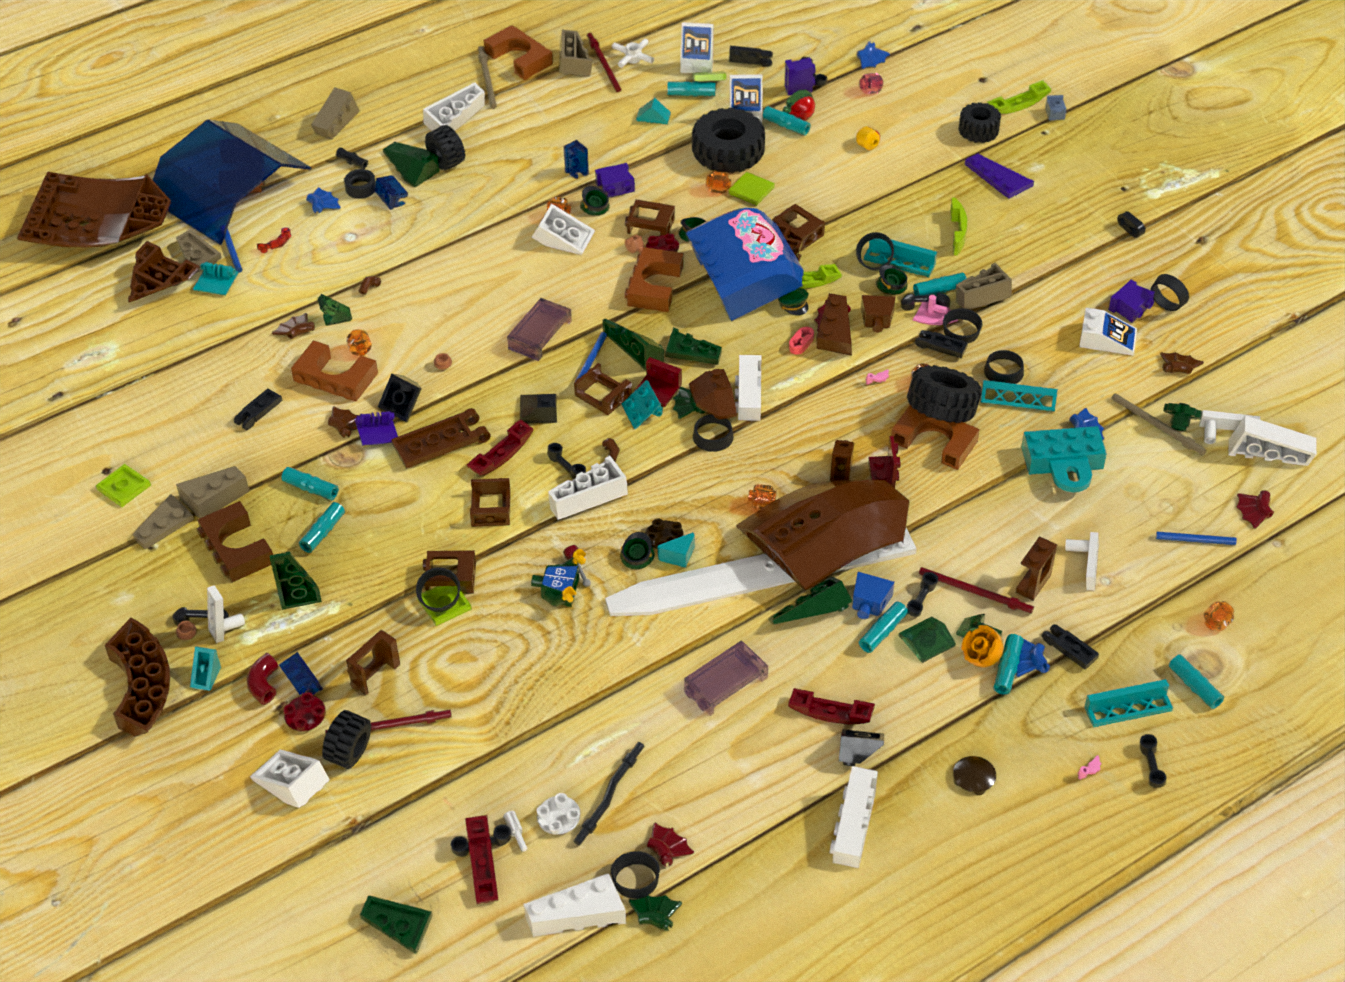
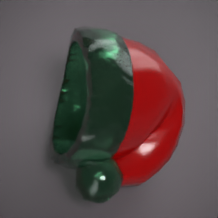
[782,90,815,121]

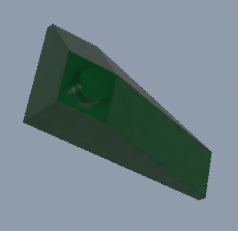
[383,142,439,188]
[602,318,664,370]
[269,552,322,610]
[768,576,853,624]

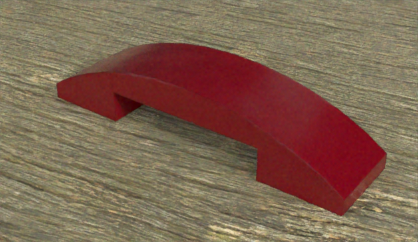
[467,419,534,476]
[788,688,875,725]
[465,815,499,904]

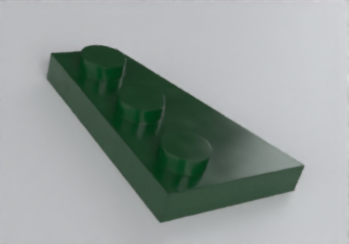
[665,327,722,365]
[360,895,432,955]

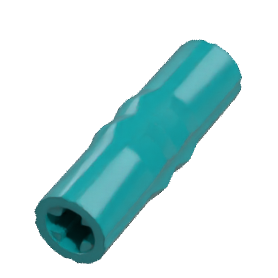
[667,81,716,96]
[762,106,811,136]
[913,272,967,295]
[281,467,339,501]
[299,502,345,553]
[859,601,908,653]
[993,634,1024,695]
[1168,654,1225,709]

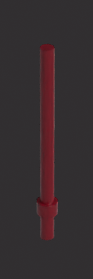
[587,32,621,92]
[919,567,1034,614]
[325,709,452,735]

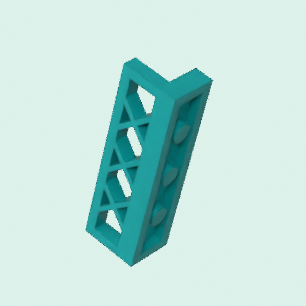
[864,239,937,277]
[981,380,1058,411]
[1084,679,1173,728]

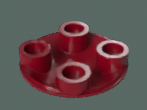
[645,233,679,252]
[283,692,326,731]

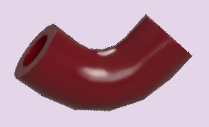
[246,653,279,705]

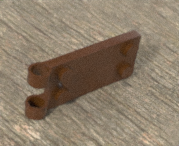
[391,408,491,469]

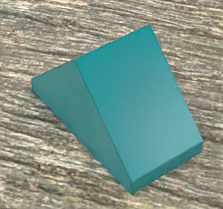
[636,98,671,124]
[658,532,695,568]
[190,646,221,691]

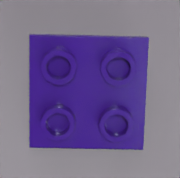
[355,411,398,446]

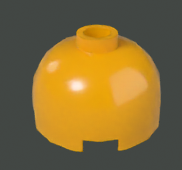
[961,625,1004,668]

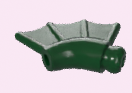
[673,387,705,419]
[628,895,682,931]

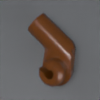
[358,275,381,295]
[602,438,620,462]

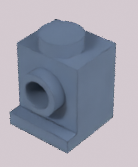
[1045,95,1066,121]

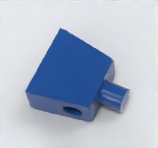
[852,572,895,619]

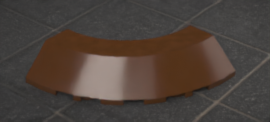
[104,617,170,737]

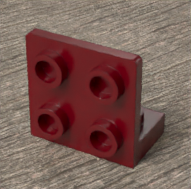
[634,357,682,407]
[868,436,901,488]

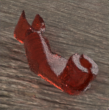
[257,227,291,253]

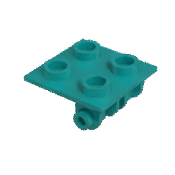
[193,262,239,295]
[621,380,663,430]

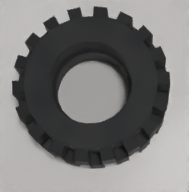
[958,102,1001,143]
[425,125,465,171]
[322,710,371,769]

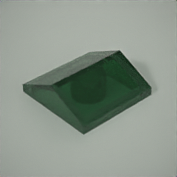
[899,616,956,663]

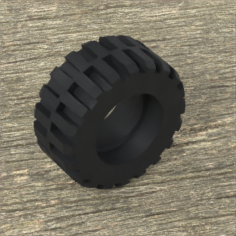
[907,365,982,423]

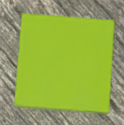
[692,71,726,82]
[729,172,775,206]
[96,464,151,507]
[417,586,472,626]

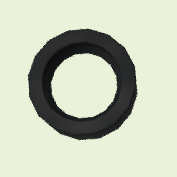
[344,169,377,199]

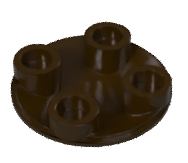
[645,518,684,549]
[953,756,996,795]

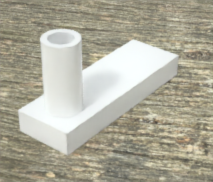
[1199,410,1260,444]
[1065,532,1099,590]
[207,585,245,643]

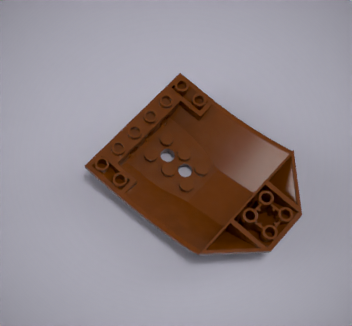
[17,171,171,248]
[736,480,910,591]

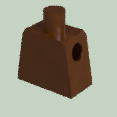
[861,295,896,333]
[830,440,854,481]

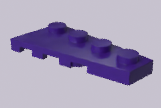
[965,153,1034,199]

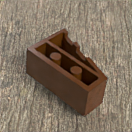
[816,293,852,356]

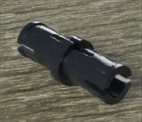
[336,147,368,169]

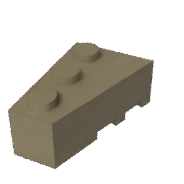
[559,29,593,76]
[311,87,360,139]
[956,263,1012,310]
[176,466,249,518]

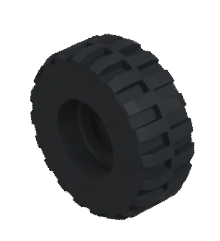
[692,108,765,173]

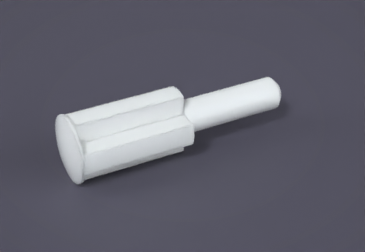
[503,811,527,852]

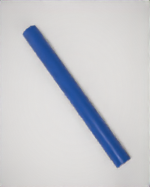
[221,225,242,273]
[575,332,607,381]
[1156,532,1237,545]

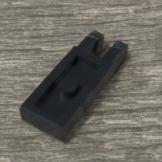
[729,46,773,67]
[915,330,968,359]
[234,388,283,430]
[1042,624,1099,670]

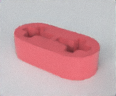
[789,327,814,355]

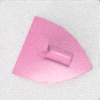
[913,295,958,325]

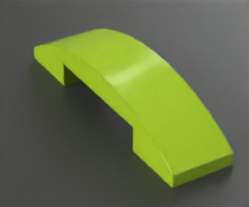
[987,80,1051,114]
[950,198,967,255]
[800,264,842,289]

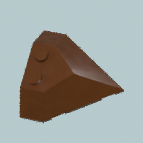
[128,241,200,303]

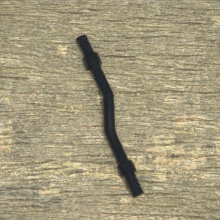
[573,742,645,846]

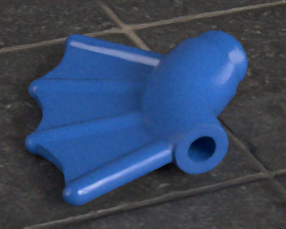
[857,41,890,69]
[306,187,341,213]
[1069,408,1104,440]
[1016,639,1050,677]

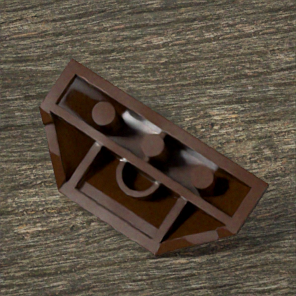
[689,369,737,420]

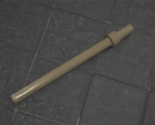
[478,46,497,109]
[1112,393,1206,456]

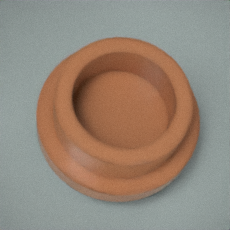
[434,353,452,369]
[176,621,197,640]

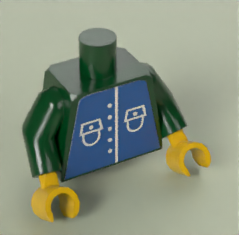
[531,549,586,607]

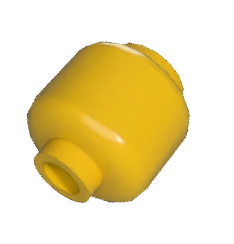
[856,126,880,150]

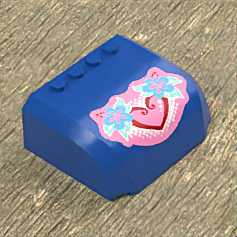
[685,208,804,321]

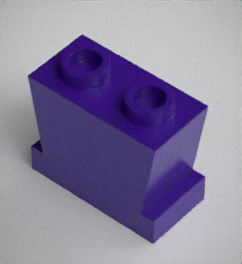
[784,57,816,95]
[595,163,635,198]
[1108,279,1155,323]

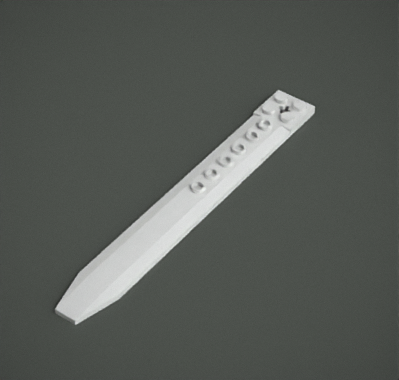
[605,528,916,616]

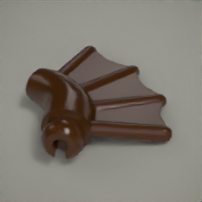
[272,313,315,339]
[1160,352,1204,374]
[328,406,359,438]

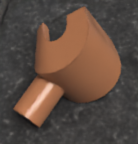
[625,235,645,254]

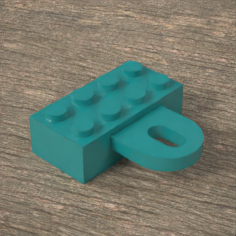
[1021,426,1107,493]

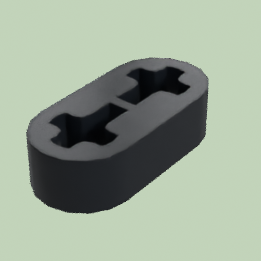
[1117,211,1146,238]

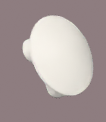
[537,793,580,835]

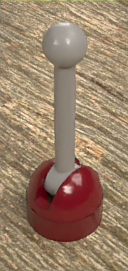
[563,545,591,587]

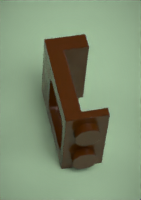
[625,199,675,235]
[772,204,825,251]
[574,363,632,415]
[470,478,511,527]
[1015,536,1057,601]
[423,550,476,594]
[346,629,401,695]

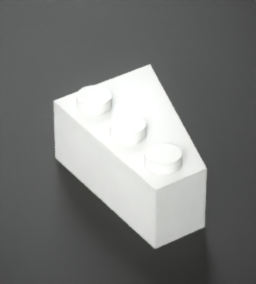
[735,355,761,421]

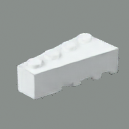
[423,83,485,131]
[1228,415,1317,466]
[548,456,628,520]
[829,766,878,868]
[524,873,626,937]

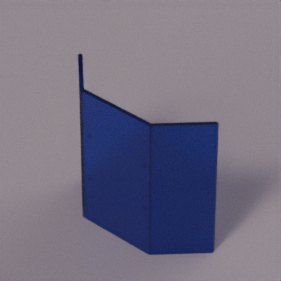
[153,119,312,245]

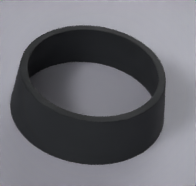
[856,232,894,271]
[1150,274,1189,311]
[943,308,983,343]
[984,350,1024,384]
[693,414,734,452]
[416,567,460,612]
[611,851,660,899]

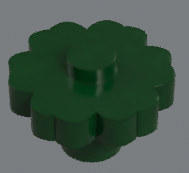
[1163,403,1203,431]

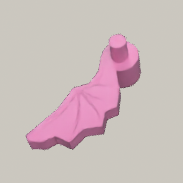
[865,369,889,385]
[1078,755,1102,780]

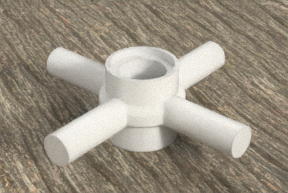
[612,39,654,68]

